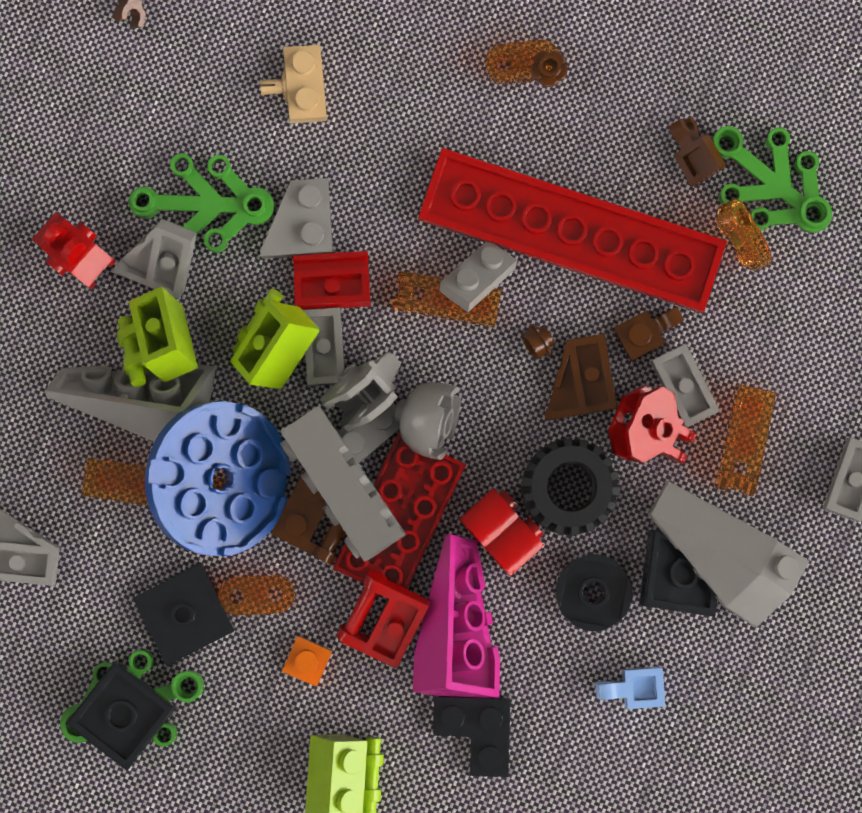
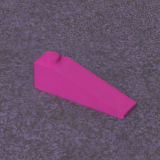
[413,534,500,698]

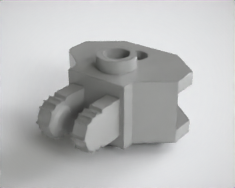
[320,352,401,432]

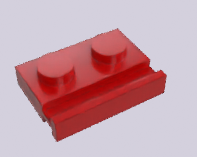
[293,251,371,310]

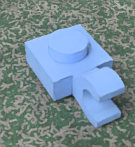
[595,666,666,709]

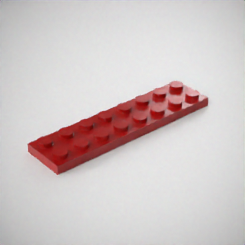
[418,148,727,314]

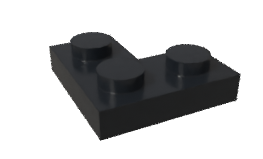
[433,696,511,777]

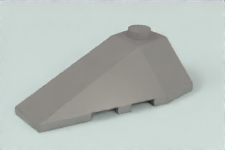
[44,364,215,442]
[648,481,809,627]

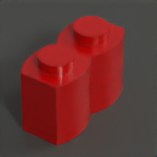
[458,488,544,576]

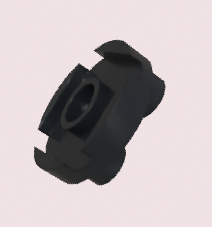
[555,554,633,631]

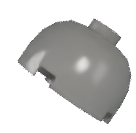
[395,382,461,460]

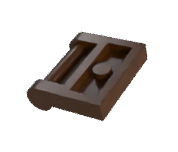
[271,469,345,565]

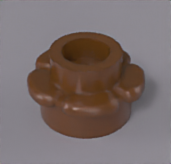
[530,51,568,87]
[521,324,554,359]

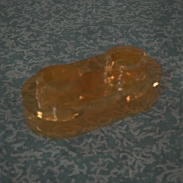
[485,40,559,84]
[716,199,772,271]
[218,575,296,615]

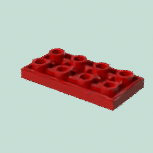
[333,432,466,589]

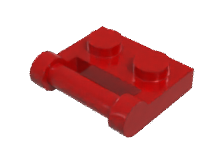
[336,570,431,669]

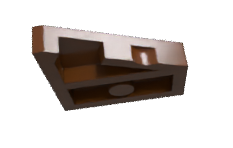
[544,333,618,421]

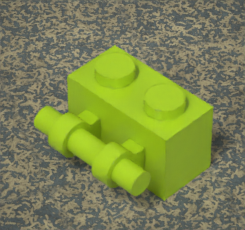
[117,286,198,387]
[230,289,320,389]
[305,734,384,813]

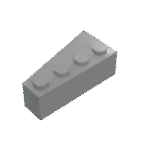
[280,406,406,562]

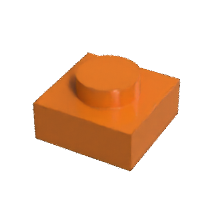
[282,635,333,687]

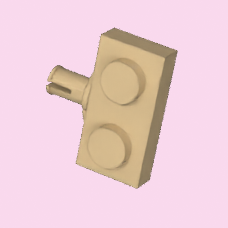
[260,45,327,124]

